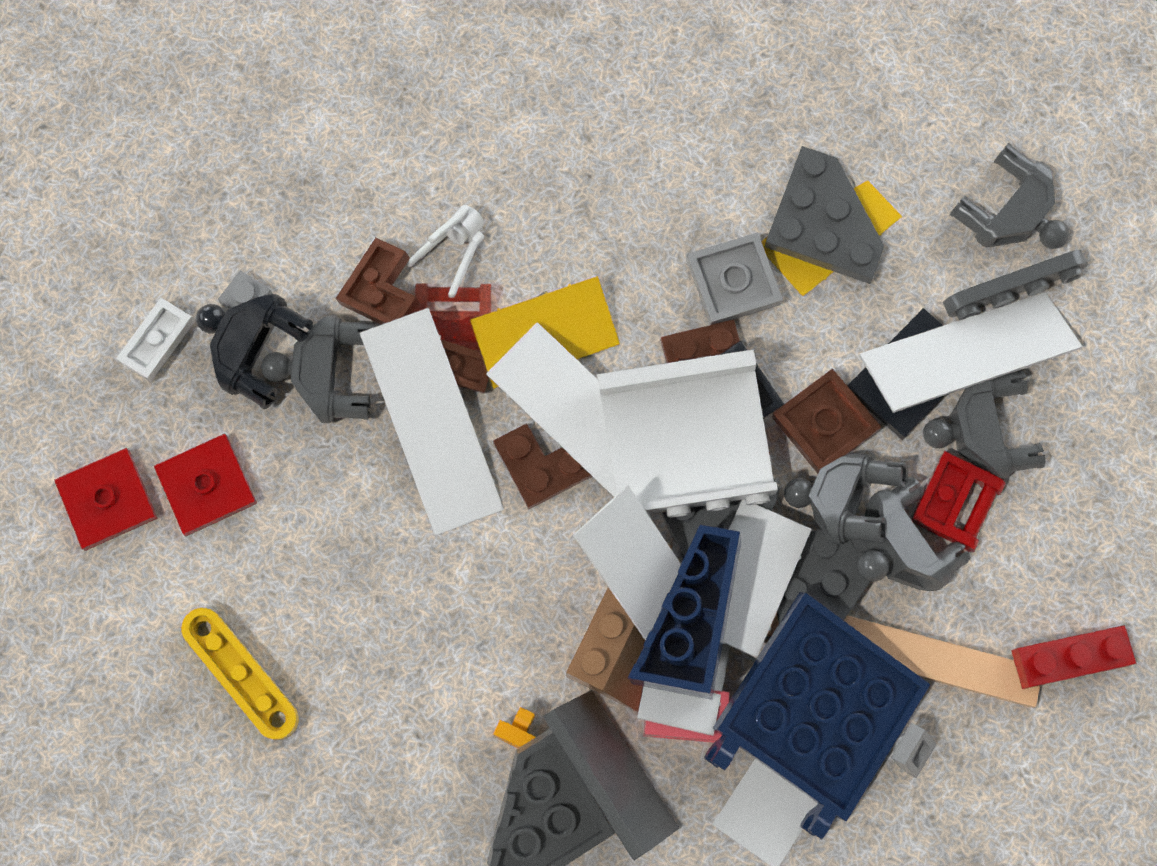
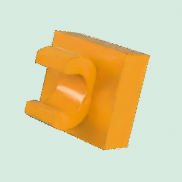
[493,707,535,748]

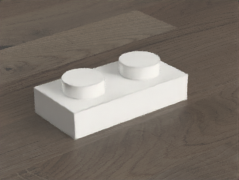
[116,298,195,382]

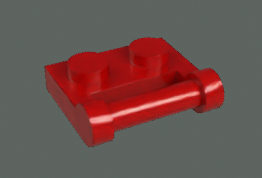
[911,451,1006,553]

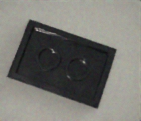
[847,308,945,440]

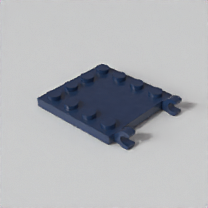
[704,592,931,840]

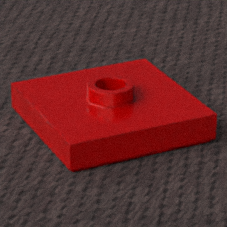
[154,433,257,537]
[54,448,158,551]

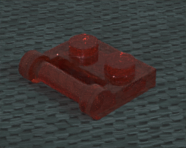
[415,283,492,351]

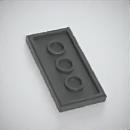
[543,690,679,861]

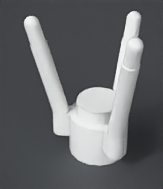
[406,205,484,298]

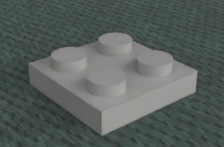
[686,232,783,325]

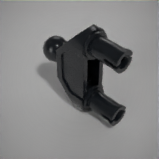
[196,294,313,409]

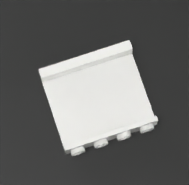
[597,349,778,520]

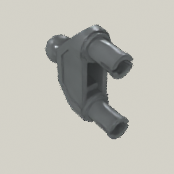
[950,143,1070,249]
[261,316,376,423]
[923,370,1045,479]
[784,453,908,544]
[857,477,970,591]

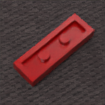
[1011,625,1137,689]

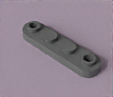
[943,250,1088,320]

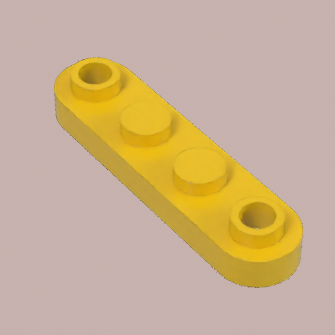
[181,608,299,740]

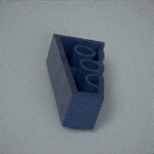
[628,525,742,700]

